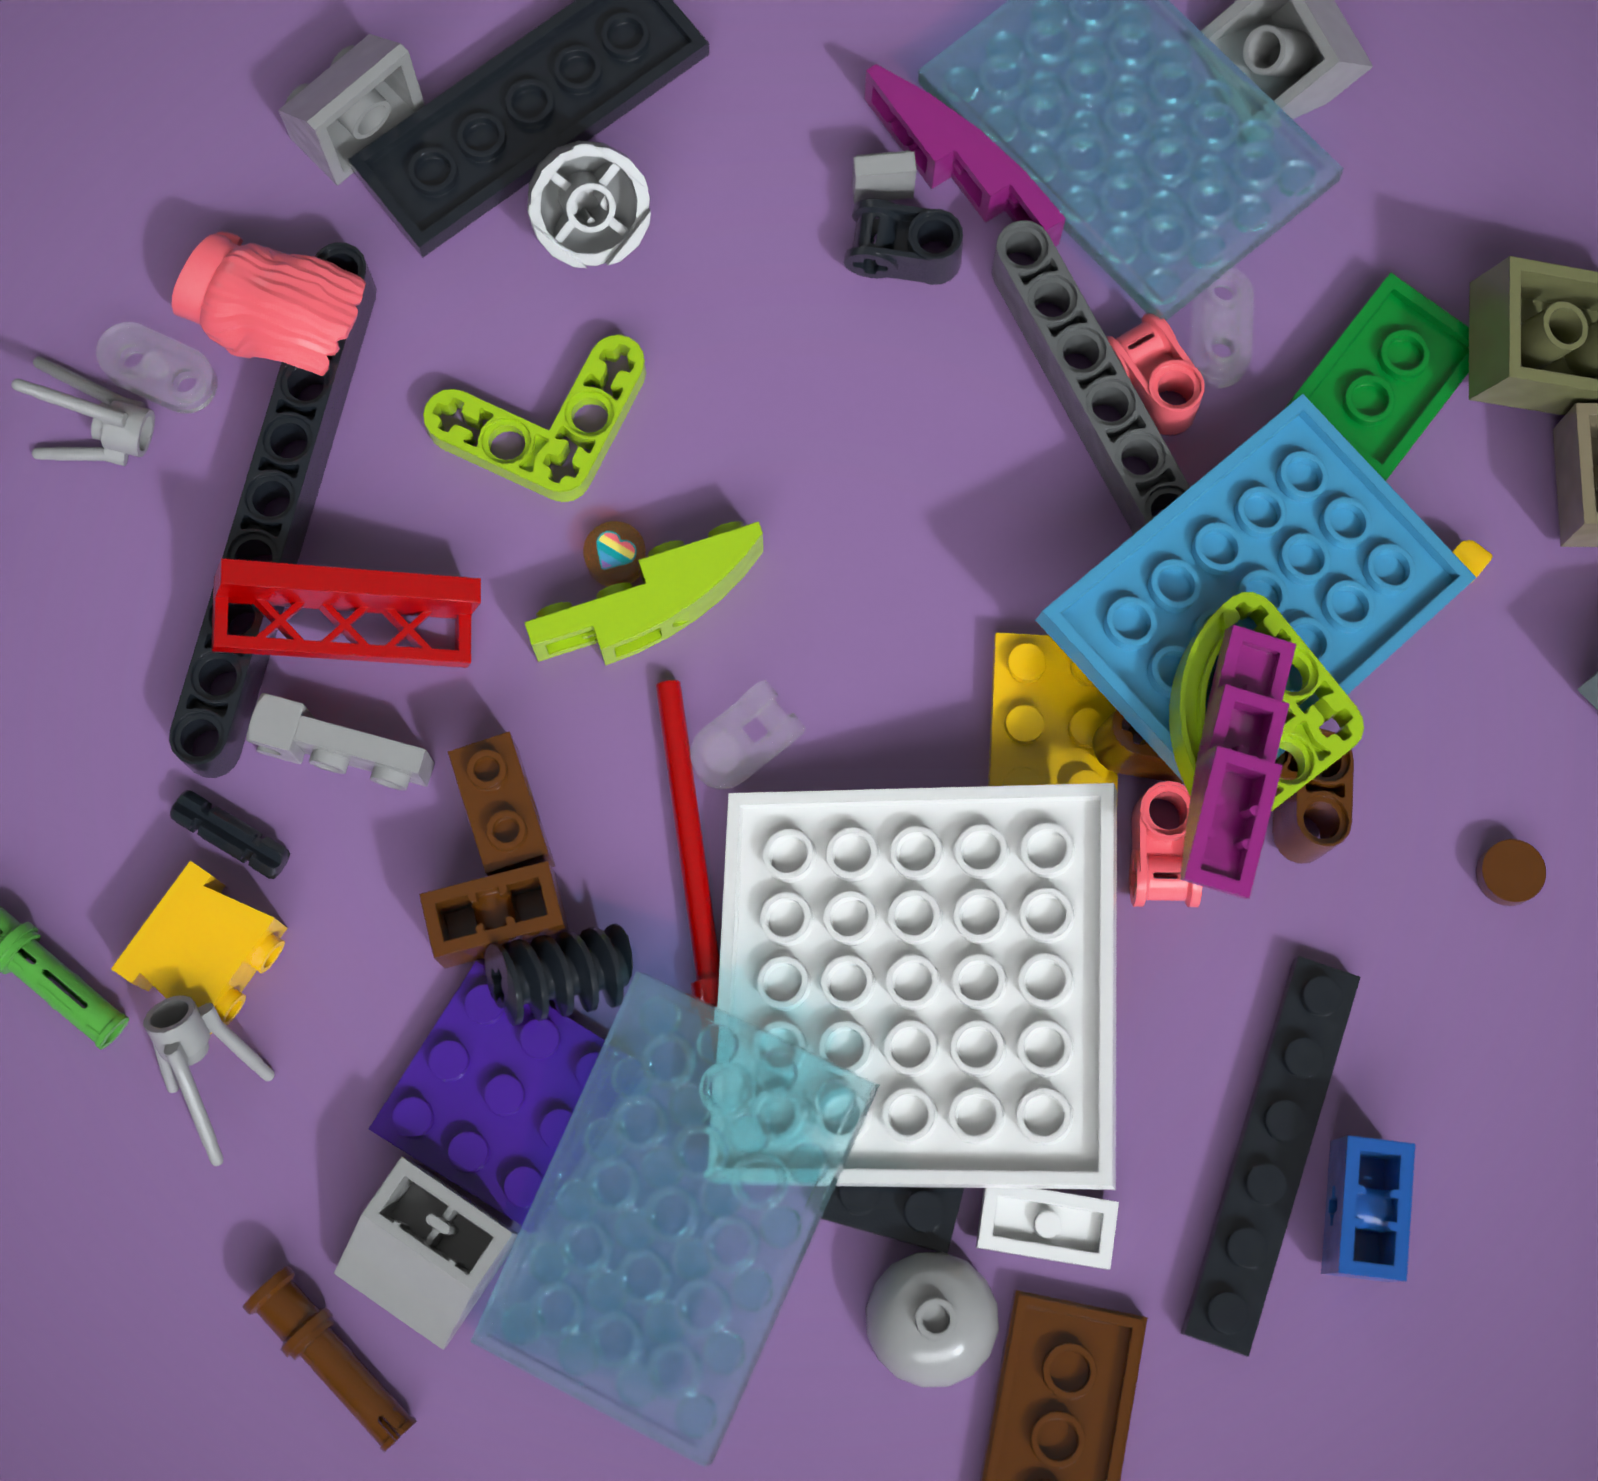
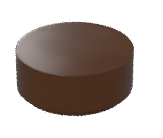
[1476,839,1546,906]

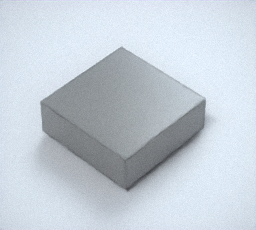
[852,150,916,203]

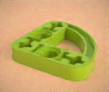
[1169,592,1364,811]

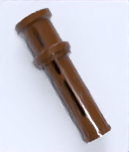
[242,1265,417,1452]

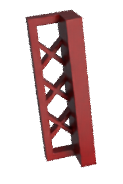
[212,558,481,668]

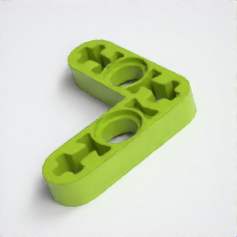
[423,335,646,502]

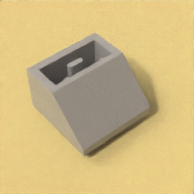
[334,1157,522,1350]

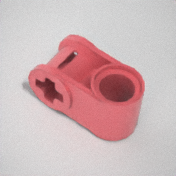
[1106,310,1204,435]
[1129,781,1202,907]

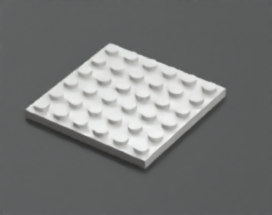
[708,783,1117,1189]

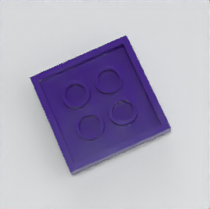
[369,961,643,1235]

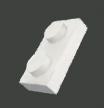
[975,1188,1119,1270]

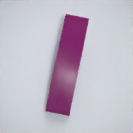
[864,64,1066,247]
[1180,625,1296,899]

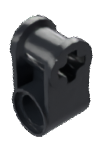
[843,199,963,285]

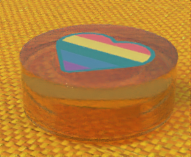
[583,521,647,586]

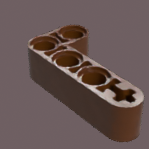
[1092,709,1354,864]

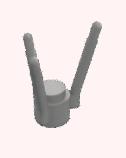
[11,356,155,466]
[143,995,275,1166]

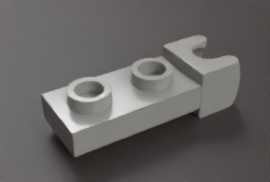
[246,693,435,791]

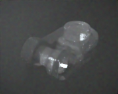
[690,679,806,789]

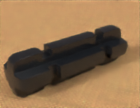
[170,790,290,879]

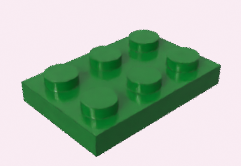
[1284,272,1469,481]

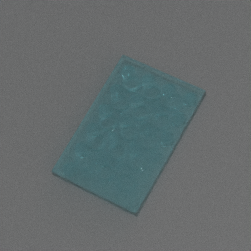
[918,0,1344,321]
[470,971,880,1467]

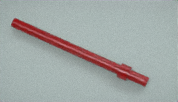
[656,680,720,1061]

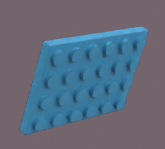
[1035,394,1476,783]

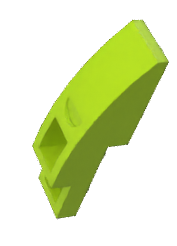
[524,521,763,666]

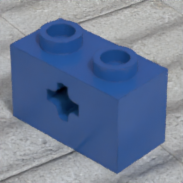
[1321,1135,1416,1282]

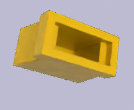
[111,861,287,1035]

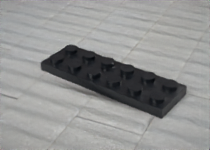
[348,0,710,258]

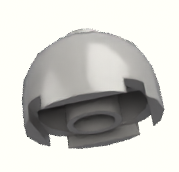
[527,141,651,268]
[865,1252,999,1388]

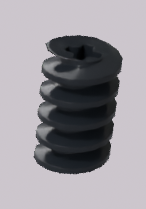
[484,923,633,1026]

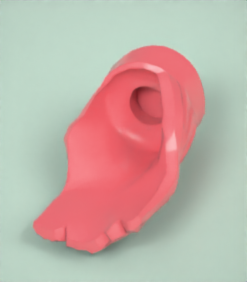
[172,231,366,376]

